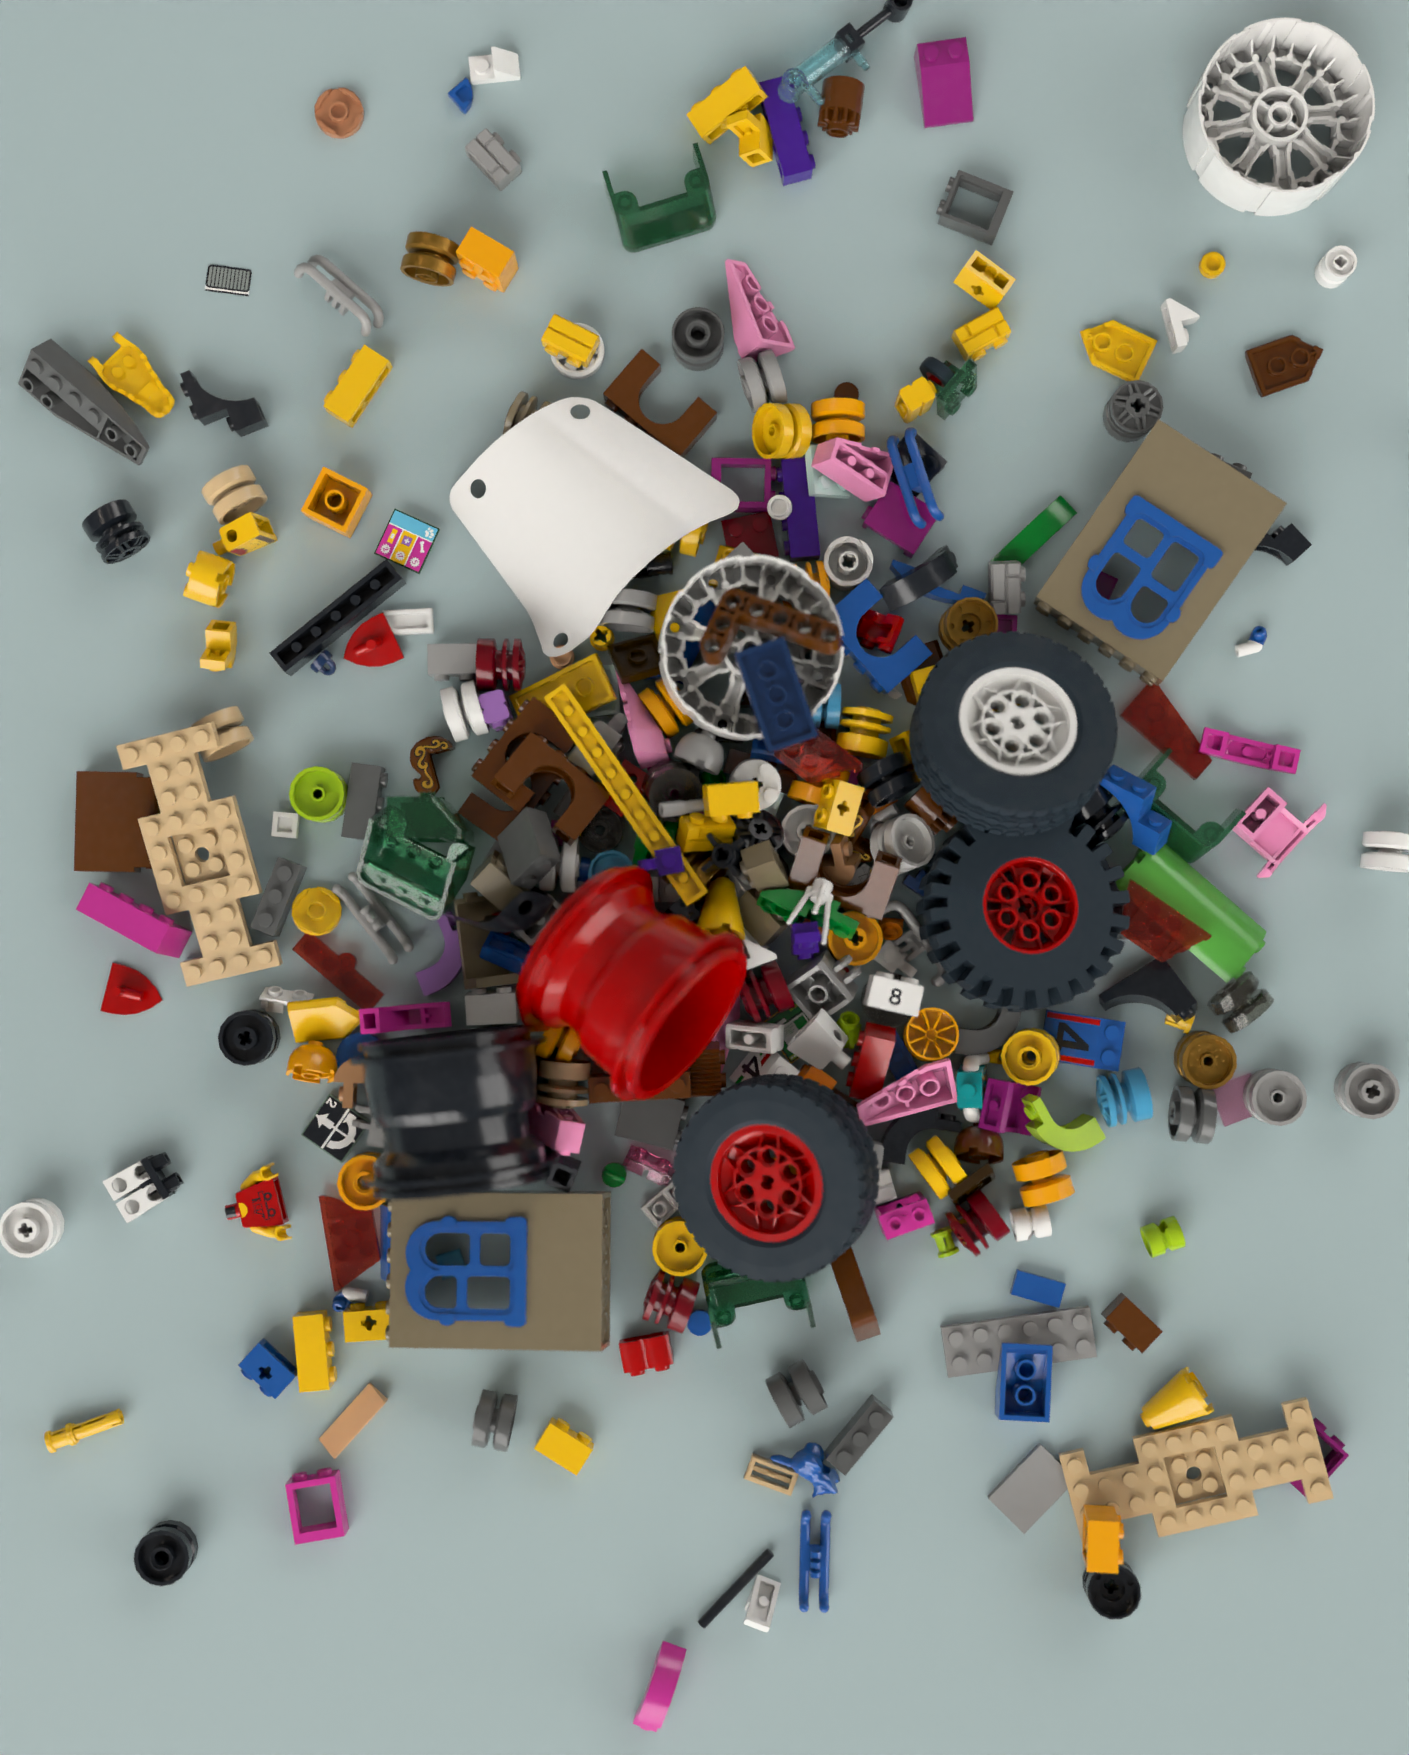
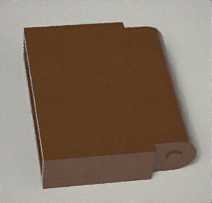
[74,771,161,873]

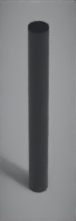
[698,1548,774,1629]

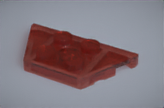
[774,728,863,784]
[1120,879,1212,962]
[319,1195,381,1292]

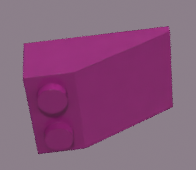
[914,37,973,128]

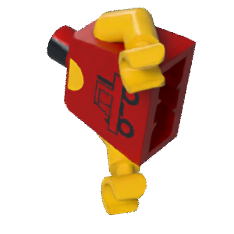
[225,1162,292,1241]

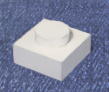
[271,811,300,839]

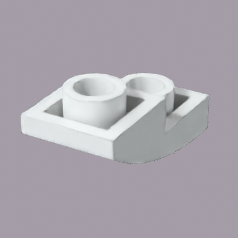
[640,1181,679,1227]

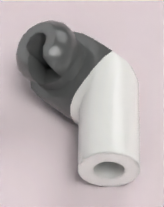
[871,803,900,833]

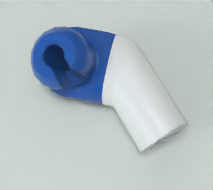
[1235,626,1267,657]
[332,1287,369,1312]

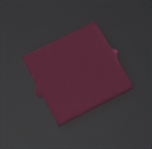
[1213,1073,1252,1127]

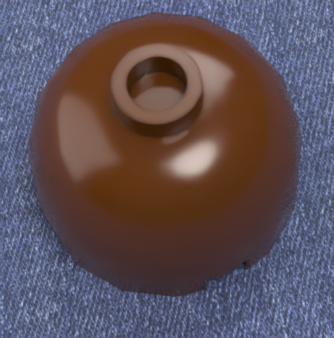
[954,1123,1004,1164]

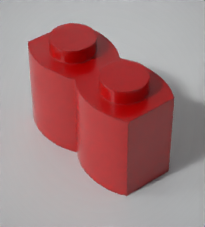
[618,1331,674,1376]

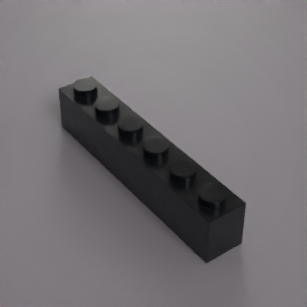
[269,559,407,676]

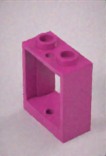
[874,1191,935,1240]
[285,1467,349,1545]

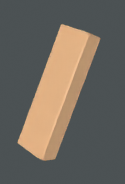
[319,1383,388,1459]

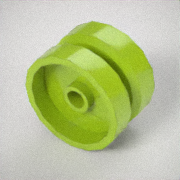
[289,766,348,823]

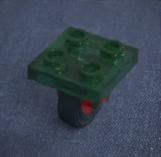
[919,357,977,420]

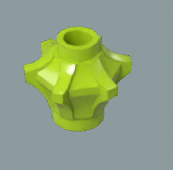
[836,1011,862,1049]

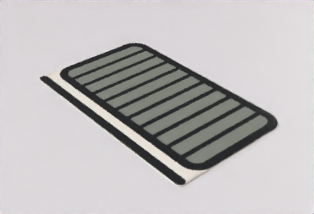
[205,265,252,296]

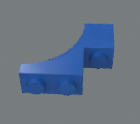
[1099,764,1172,856]

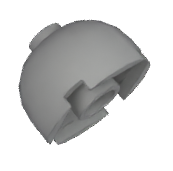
[672,730,724,775]

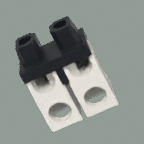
[103,1152,183,1223]

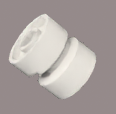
[1314,245,1357,289]
[1010,1204,1052,1242]

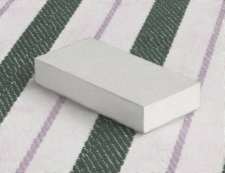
[382,608,434,636]

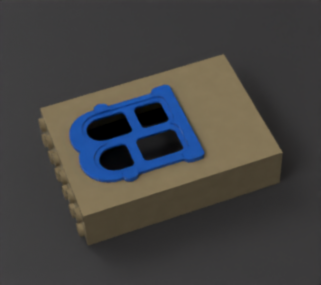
[1034,420,1287,686]
[385,1190,611,1352]

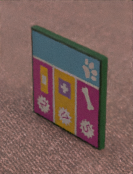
[374,509,440,574]

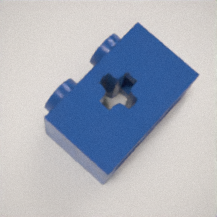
[238,1338,298,1399]

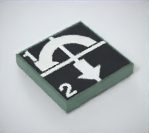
[301,1093,371,1163]

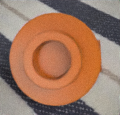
[878,917,904,940]

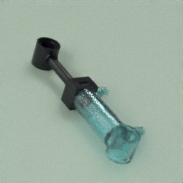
[777,0,913,106]

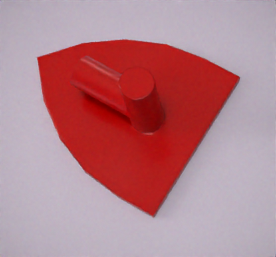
[343,612,405,667]
[100,963,162,1015]

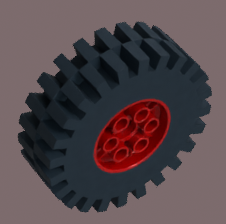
[916,816,1130,1012]

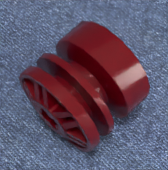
[476,638,526,691]
[739,960,795,1023]
[945,1189,1011,1257]
[642,1268,700,1333]

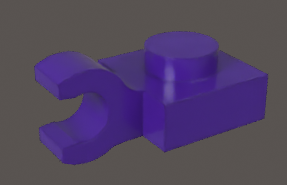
[638,846,685,876]

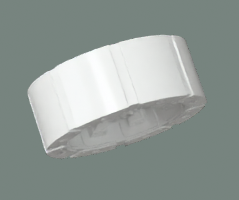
[1182,18,1375,216]
[658,555,844,741]

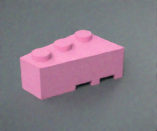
[811,437,893,502]
[528,1102,585,1156]

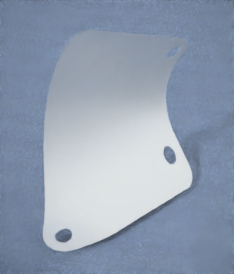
[450,397,740,657]

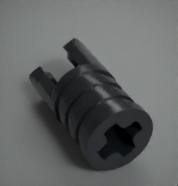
[632,552,673,579]

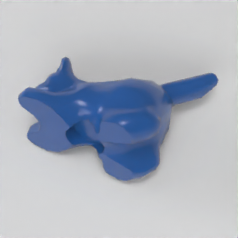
[770,1442,840,1498]

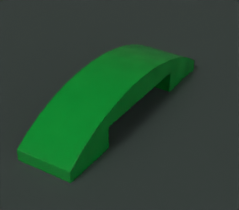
[991,495,1077,566]

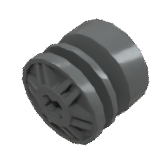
[1102,380,1163,442]

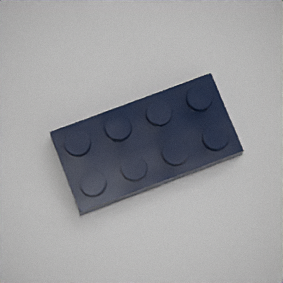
[734,636,819,753]

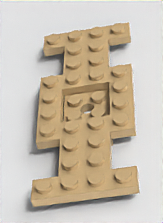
[116,721,283,987]
[1058,1397,1334,1542]

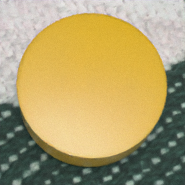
[1199,252,1225,279]

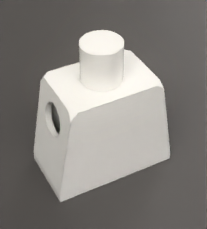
[787,1008,851,1070]

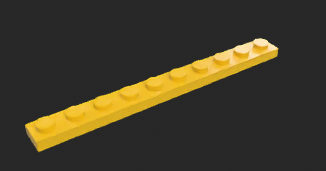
[544,683,708,907]

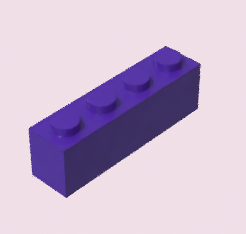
[759,75,816,186]
[776,457,820,562]

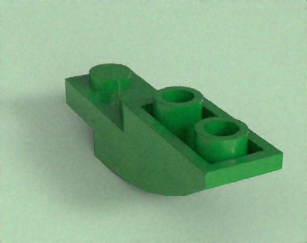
[756,889,860,939]

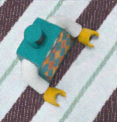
[957,1049,1002,1123]

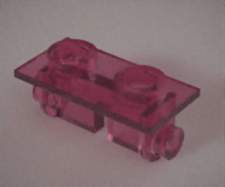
[622,1145,675,1186]

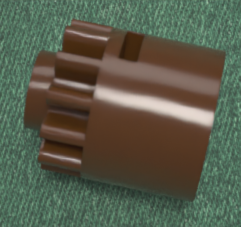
[817,75,865,138]
[903,785,958,836]

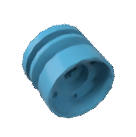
[1096,1067,1153,1128]

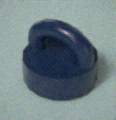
[310,650,336,675]

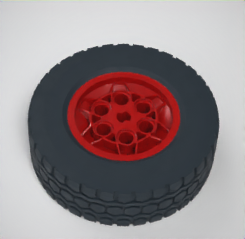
[673,1074,880,1282]

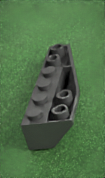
[18,339,150,465]

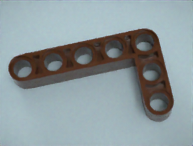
[700,589,842,666]
[831,1246,881,1342]

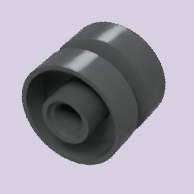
[672,307,724,371]
[765,1359,828,1428]

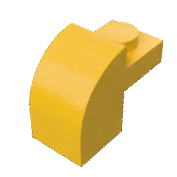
[726,110,773,167]
[200,620,237,672]

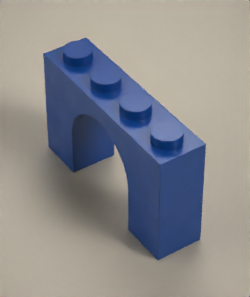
[835,578,933,695]

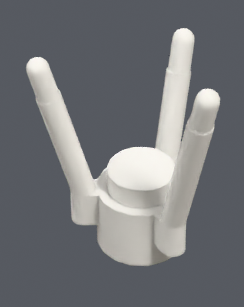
[786,878,834,945]

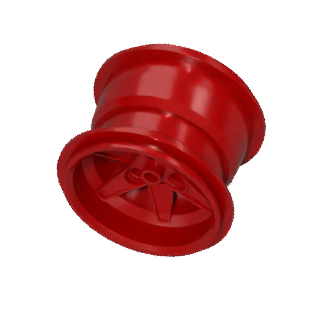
[516,865,747,1101]

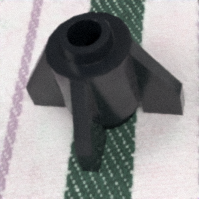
[701,833,746,878]

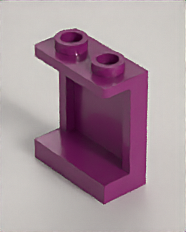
[861,481,936,559]
[978,1078,1042,1136]

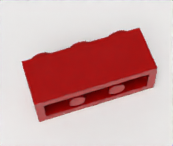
[845,1022,896,1100]

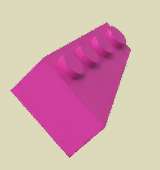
[76,882,192,958]

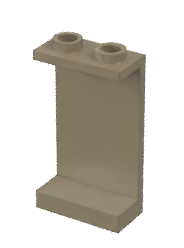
[454,892,520,990]

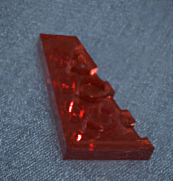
[1119,684,1212,780]

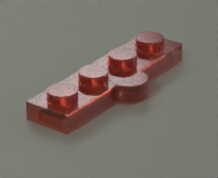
[292,933,385,1009]

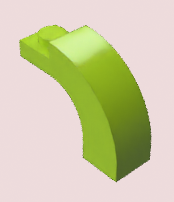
[1021,1094,1106,1152]

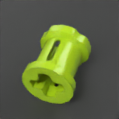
[930,1226,960,1258]

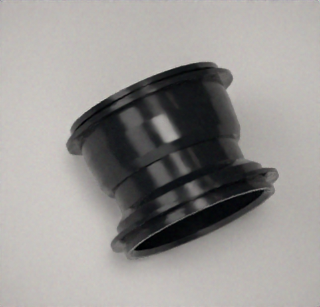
[348,1024,560,1200]

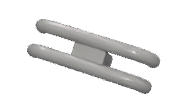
[294,255,384,337]
[332,872,414,964]
[884,900,945,987]

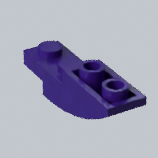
[791,921,821,960]

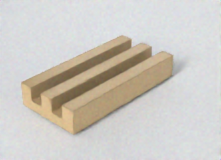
[744,1453,798,1496]

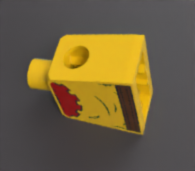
[212,512,278,556]

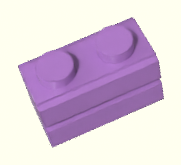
[478,689,514,732]

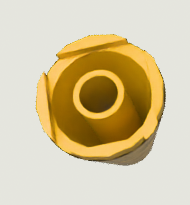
[697,877,745,940]
[1140,1366,1214,1430]

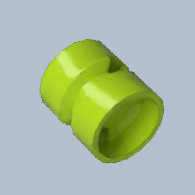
[1140,1216,1186,1258]

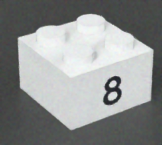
[863,971,924,1017]

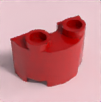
[856,610,905,654]

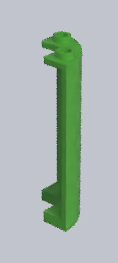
[1115,844,1266,983]

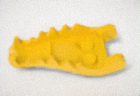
[87,331,175,418]

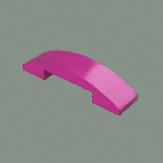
[1198,727,1301,774]

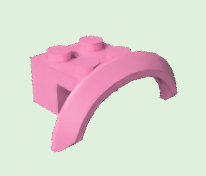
[1229,787,1327,878]

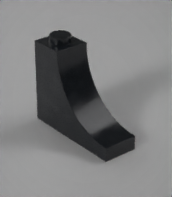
[1099,955,1197,1023]

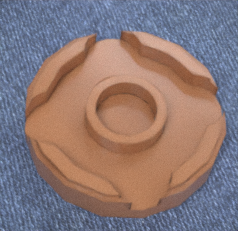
[314,88,364,139]

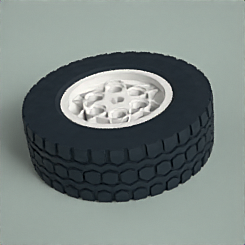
[909,631,1118,836]

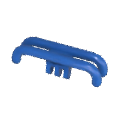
[887,427,944,529]
[799,1509,832,1613]

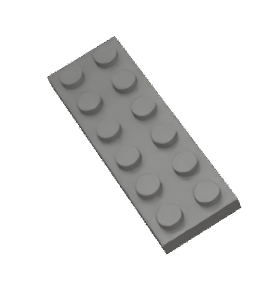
[940,1305,1097,1378]

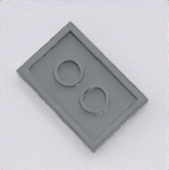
[987,1443,1068,1534]

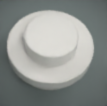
[767,495,792,520]

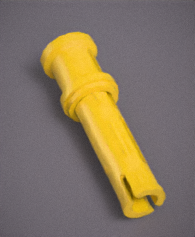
[44,1409,124,1453]

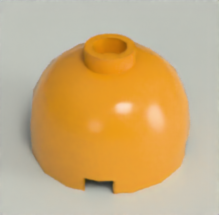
[286,1041,337,1083]

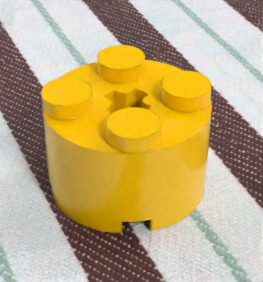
[183,550,235,608]

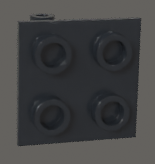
[891,434,947,497]

